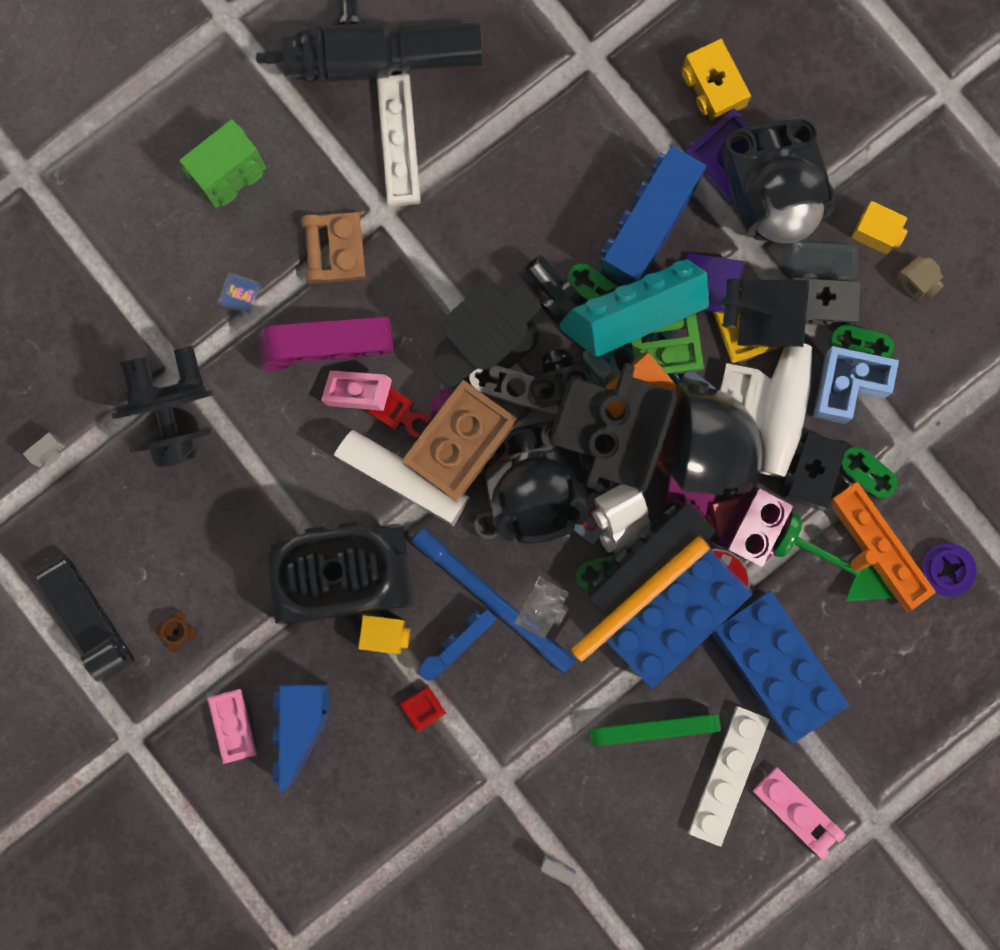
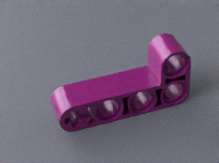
[257,317,394,371]

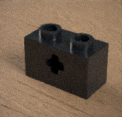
[781,432,848,511]

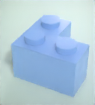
[812,346,899,424]

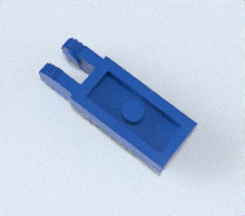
[418,609,497,681]

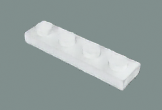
[688,706,770,847]

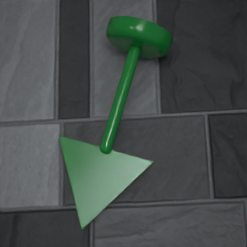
[773,512,895,602]

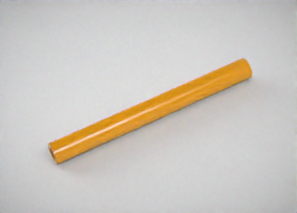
[571,536,711,661]

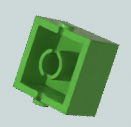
[179,119,266,208]

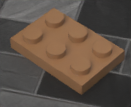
[402,380,518,502]

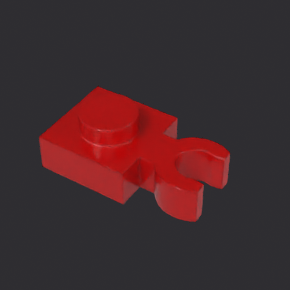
[368,387,431,439]

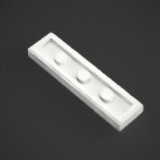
[377,74,421,207]

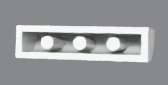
[334,430,470,527]

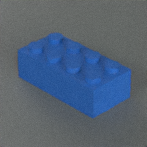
[599,145,707,286]
[606,549,752,689]
[712,591,850,744]

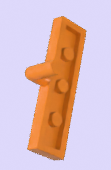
[829,481,936,613]

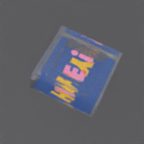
[217,272,261,315]

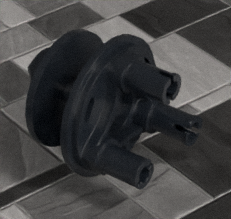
[111,346,213,467]

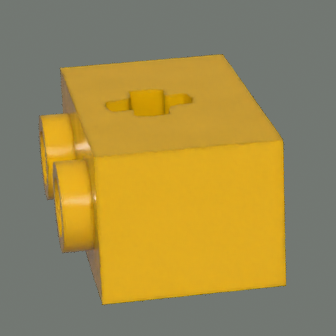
[682,38,751,123]

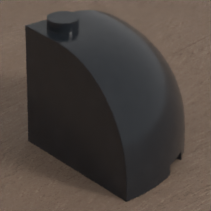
[660,380,763,495]

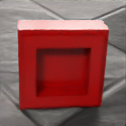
[400,685,446,732]

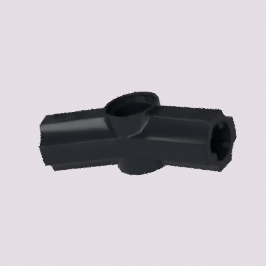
[518,255,583,324]

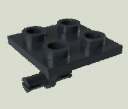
[721,278,810,347]

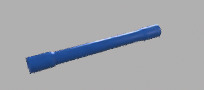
[411,527,576,674]

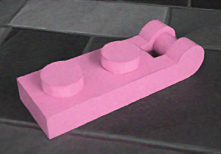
[753,767,846,860]

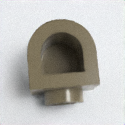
[897,256,945,302]

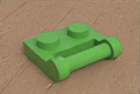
[630,313,704,375]

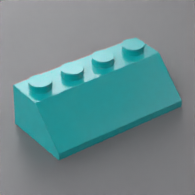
[560,260,709,357]

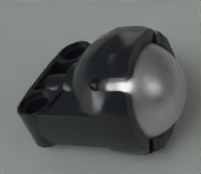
[717,119,836,244]

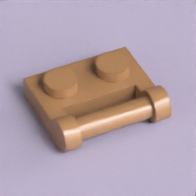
[301,212,366,284]

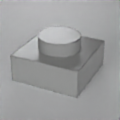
[23,432,66,467]

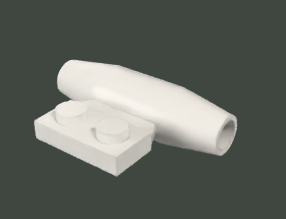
[721,344,812,478]

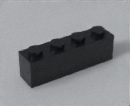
[588,495,717,616]

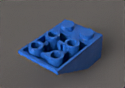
[273,684,329,792]

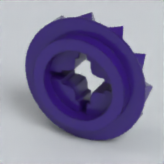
[921,543,977,597]

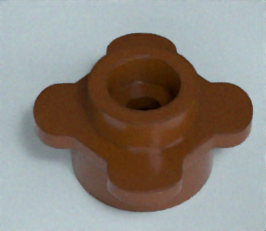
[156,612,196,652]

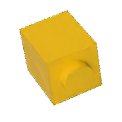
[851,201,908,255]
[359,615,411,654]

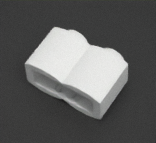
[592,484,650,554]

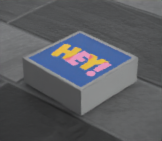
[540,855,577,886]

